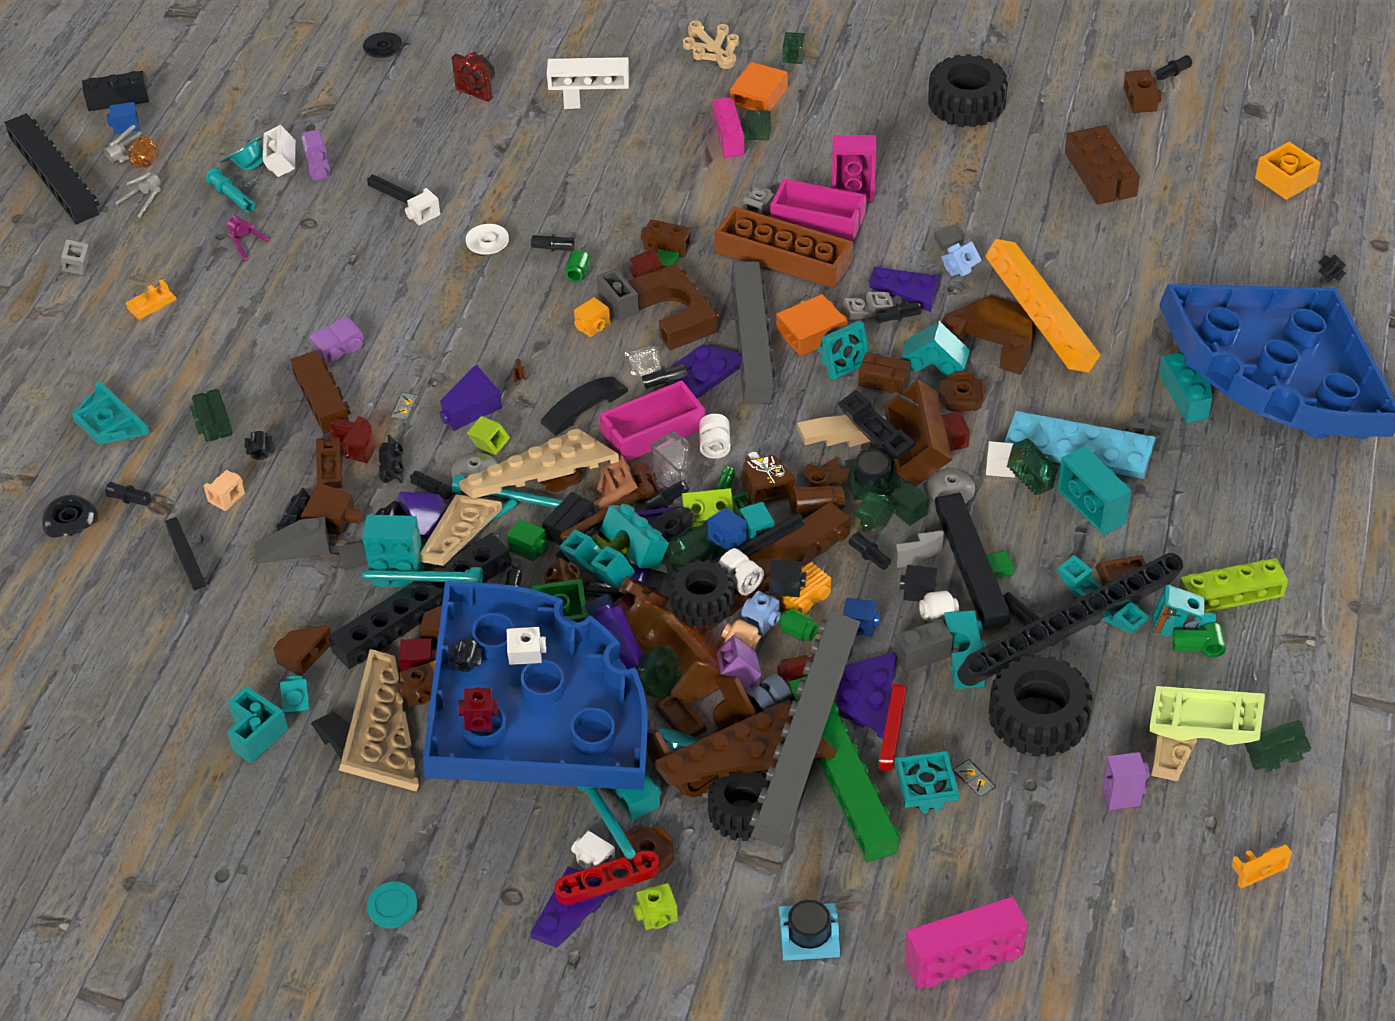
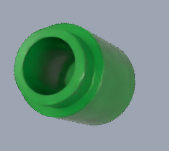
[565,250,591,282]
[779,608,819,642]

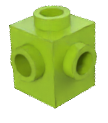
[633,883,678,930]

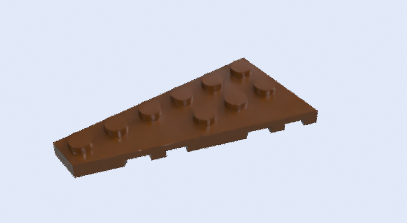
[655,699,835,786]

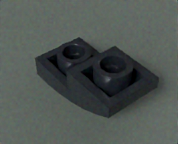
[311,712,350,759]

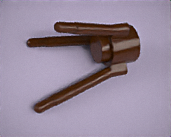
[630,463,668,508]

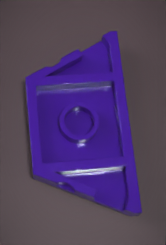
[670,344,742,399]
[836,653,896,739]

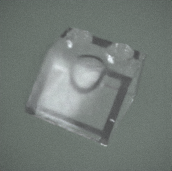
[651,431,691,503]

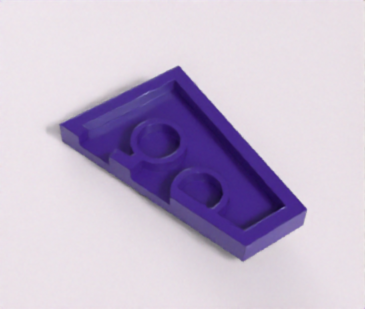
[869,266,939,312]
[531,866,618,948]

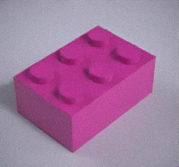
[832,135,876,202]

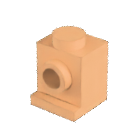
[204,470,245,511]

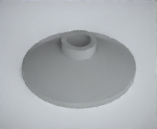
[451,453,498,479]
[927,469,975,504]

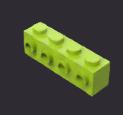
[1179,558,1288,612]

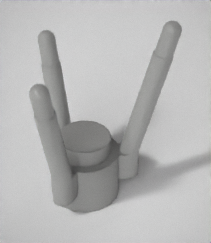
[104,125,155,164]
[115,172,161,218]

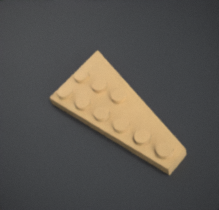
[459,428,619,499]
[339,649,419,792]

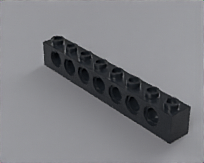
[328,533,511,670]

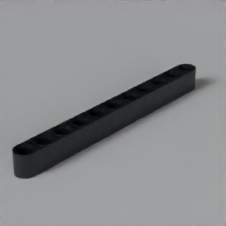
[957,553,1184,686]

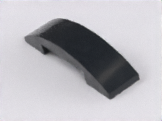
[541,377,628,436]
[838,390,916,459]

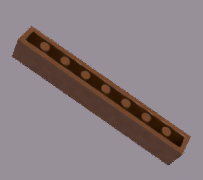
[686,502,850,635]

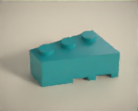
[1159,352,1213,423]

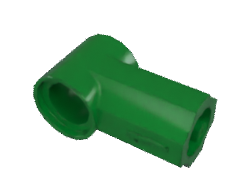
[1172,623,1226,658]

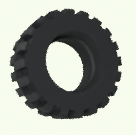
[928,54,1008,127]
[988,654,1093,757]

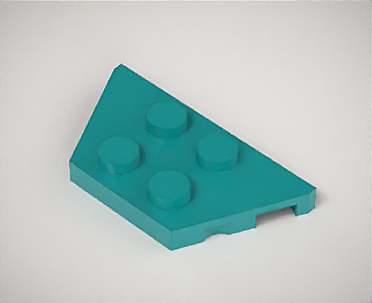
[72,381,150,445]

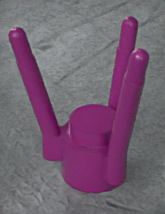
[227,215,270,261]

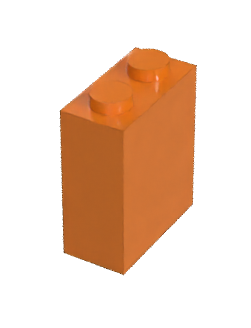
[730,62,788,116]
[776,294,848,357]

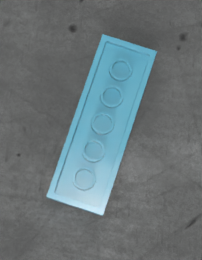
[1004,411,1156,479]

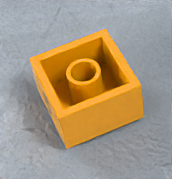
[1255,141,1321,200]

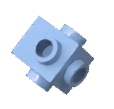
[941,241,982,277]
[741,591,781,637]

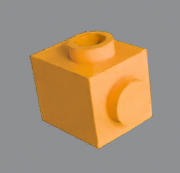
[574,297,610,337]

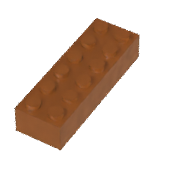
[715,206,853,289]

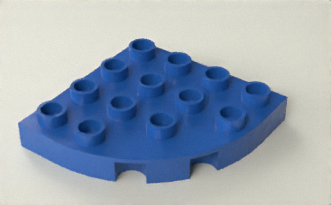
[1159,284,1395,439]
[423,581,647,790]

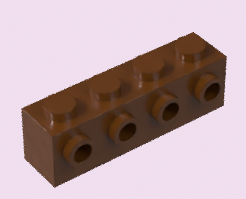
[290,351,351,434]

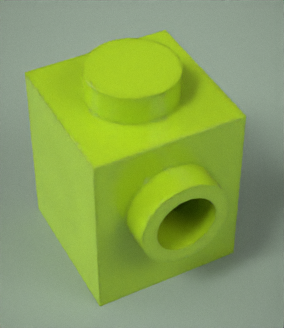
[467,416,510,455]

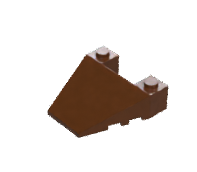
[941,295,1032,375]

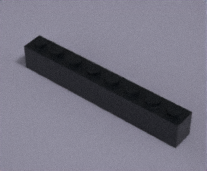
[4,113,99,225]

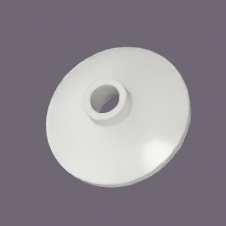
[466,224,509,254]

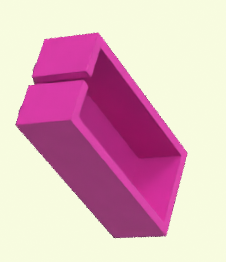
[770,178,866,242]
[599,381,705,461]
[904,897,1028,989]

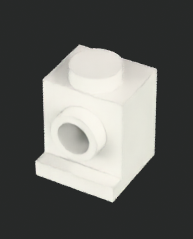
[405,188,440,225]
[571,830,616,869]

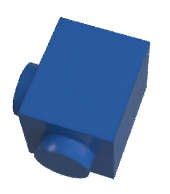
[107,102,139,134]
[707,508,747,551]
[843,598,881,637]

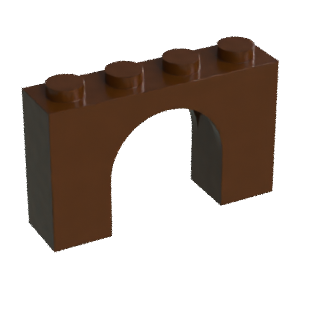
[628,263,719,351]

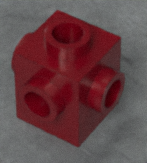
[459,687,498,731]

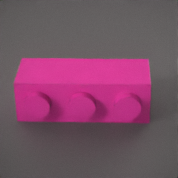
[712,97,744,158]

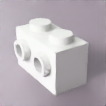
[263,125,296,177]

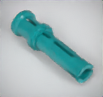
[205,168,255,213]

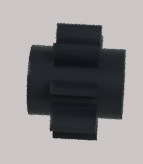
[1318,254,1346,282]
[244,431,274,460]
[449,639,483,672]

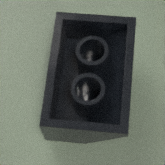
[82,71,149,112]

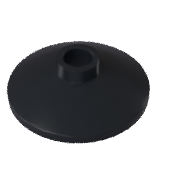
[363,32,403,58]
[651,507,695,542]

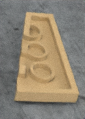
[419,495,502,566]
[1151,686,1198,782]

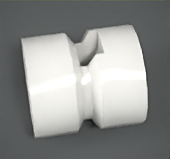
[699,414,730,459]
[718,548,764,595]

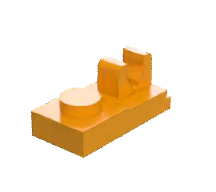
[126,279,177,320]
[1232,844,1292,889]

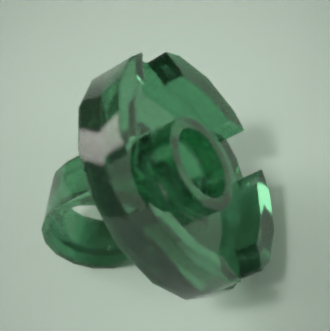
[633,646,682,698]

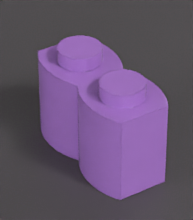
[302,130,330,181]
[310,317,365,363]

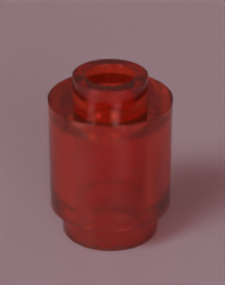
[777,655,814,685]

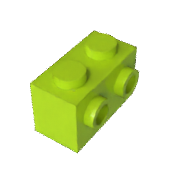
[681,488,734,529]

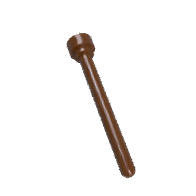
[560,481,655,541]

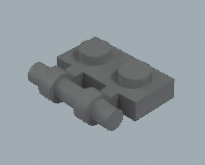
[1125,417,1171,462]

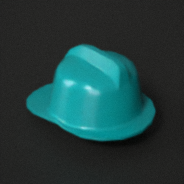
[219,136,263,170]

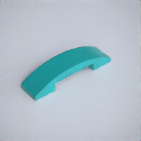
[1057,555,1150,634]

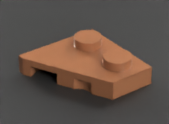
[594,455,638,511]

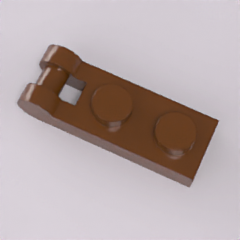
[316,436,342,488]

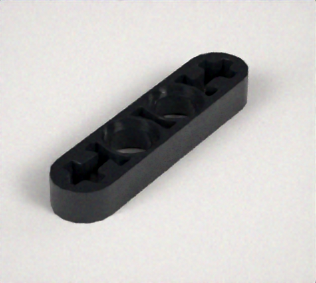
[165,517,206,591]

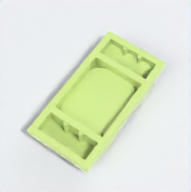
[1150,686,1265,745]

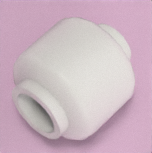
[919,591,959,623]

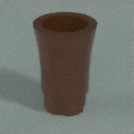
[789,486,845,518]

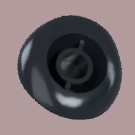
[42,495,98,537]

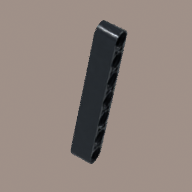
[935,492,1010,629]

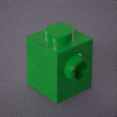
[507,519,548,562]

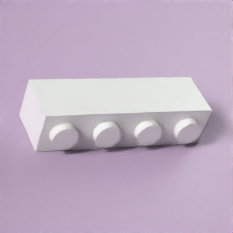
[547,57,629,90]

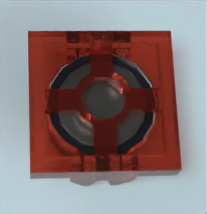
[452,52,495,102]

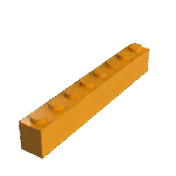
[985,239,1101,373]

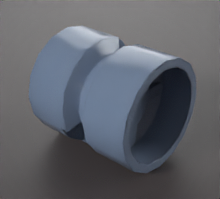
[746,673,792,714]

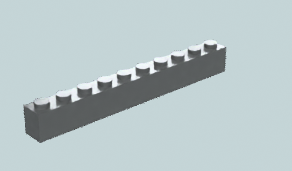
[749,611,860,848]

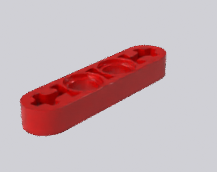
[879,683,907,772]
[554,850,660,905]

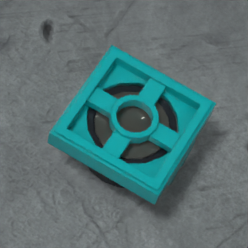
[817,320,869,380]
[894,751,959,814]

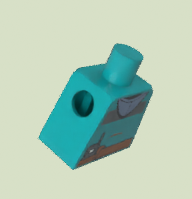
[1151,585,1216,636]

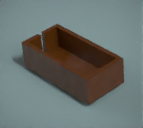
[1065,125,1140,205]
[884,379,952,486]

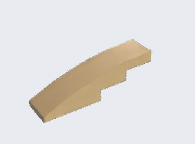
[797,415,886,447]

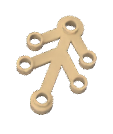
[683,20,739,69]

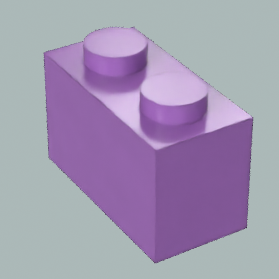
[716,634,761,691]
[1102,752,1149,810]

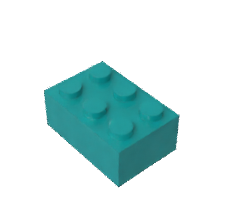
[1057,446,1132,536]
[362,515,426,588]

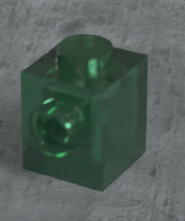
[783,32,805,64]
[741,110,771,140]
[890,482,929,526]
[854,490,898,531]

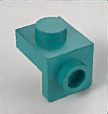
[280,676,310,714]

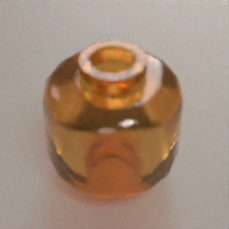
[127,136,159,168]

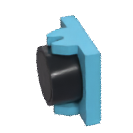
[779,900,840,961]

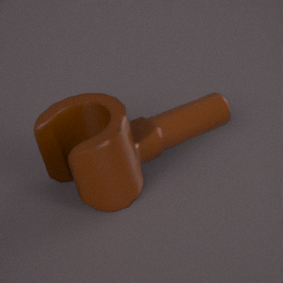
[512,359,528,382]

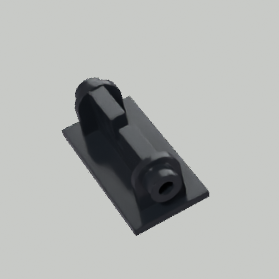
[379,434,404,483]
[277,488,311,531]

